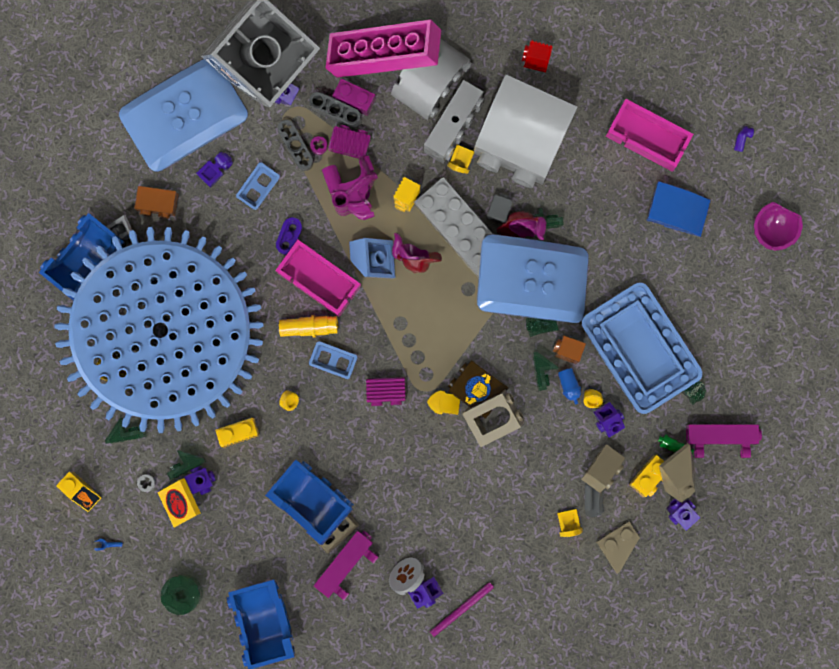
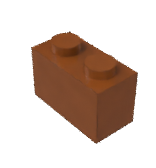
[135,186,179,219]
[553,336,586,365]

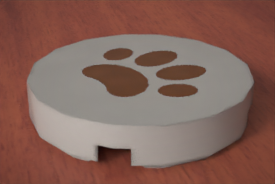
[389,557,425,595]

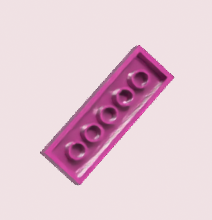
[326,20,441,78]

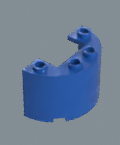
[39,213,125,301]
[265,460,354,545]
[227,580,295,669]

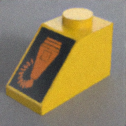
[56,471,102,512]

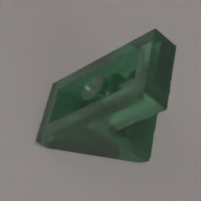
[532,352,559,392]
[105,418,147,444]
[167,450,207,480]

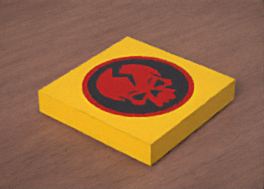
[158,478,201,527]

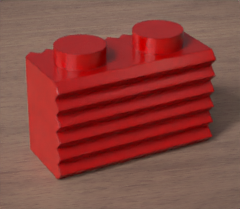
[522,40,553,73]

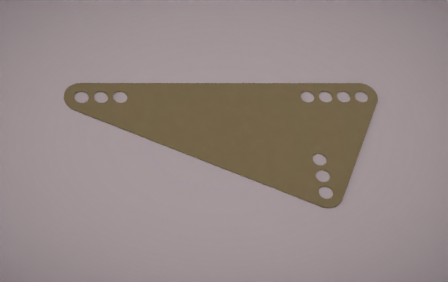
[282,106,493,392]

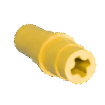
[279,315,338,338]

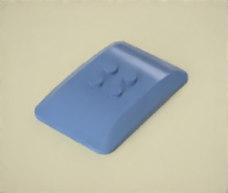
[119,59,248,172]
[477,235,588,323]
[582,283,702,414]

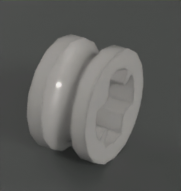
[137,475,156,492]

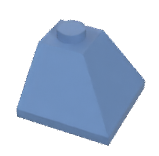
[349,238,395,279]

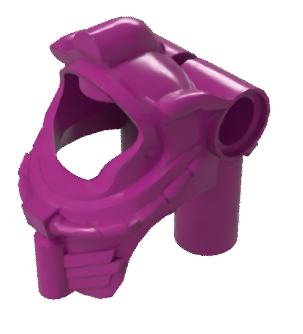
[322,156,378,220]

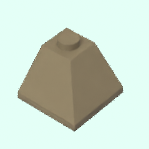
[659,443,695,503]

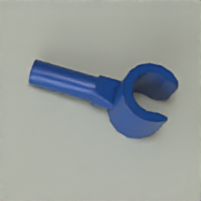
[94,539,122,551]

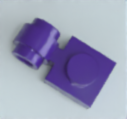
[196,152,233,188]

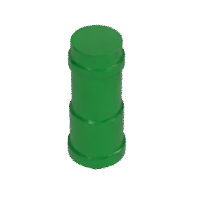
[658,434,694,454]

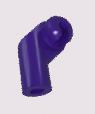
[734,126,754,152]

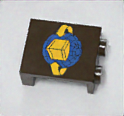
[448,360,508,419]

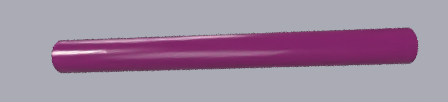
[429,582,494,637]

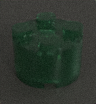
[161,574,203,615]

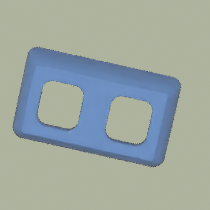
[236,163,280,210]
[309,341,357,379]

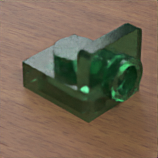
[534,208,564,229]
[526,318,559,337]
[682,381,706,405]

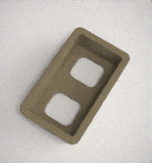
[316,514,359,554]

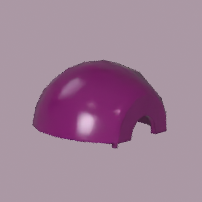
[753,202,803,251]

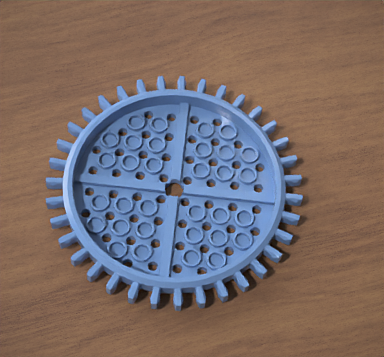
[55,227,263,433]

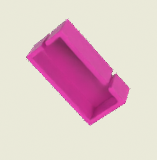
[605,99,694,172]
[275,240,361,317]

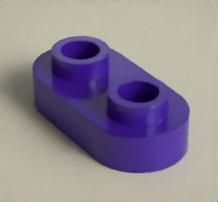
[276,217,302,255]

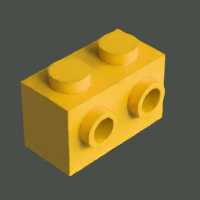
[629,455,664,497]

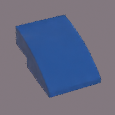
[647,181,711,237]

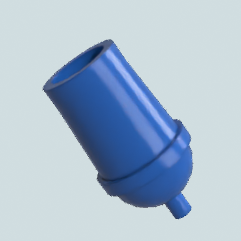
[558,368,582,405]

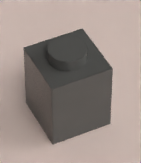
[487,194,512,224]

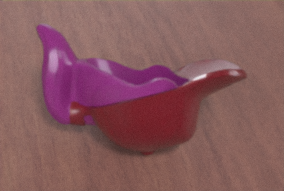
[496,211,547,240]
[392,233,442,273]

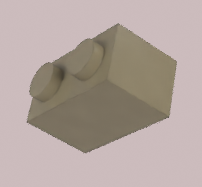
[581,444,625,493]

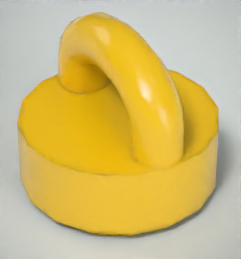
[584,389,603,408]
[279,390,299,411]

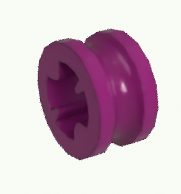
[310,136,328,155]

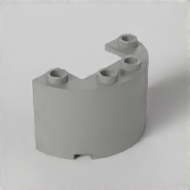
[391,38,472,120]

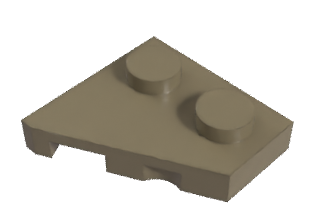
[596,521,640,574]

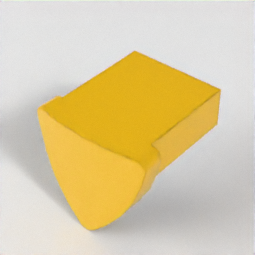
[447,145,474,174]
[427,391,460,415]
[557,509,583,537]

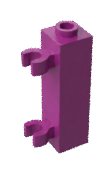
[686,425,762,458]
[314,530,379,600]

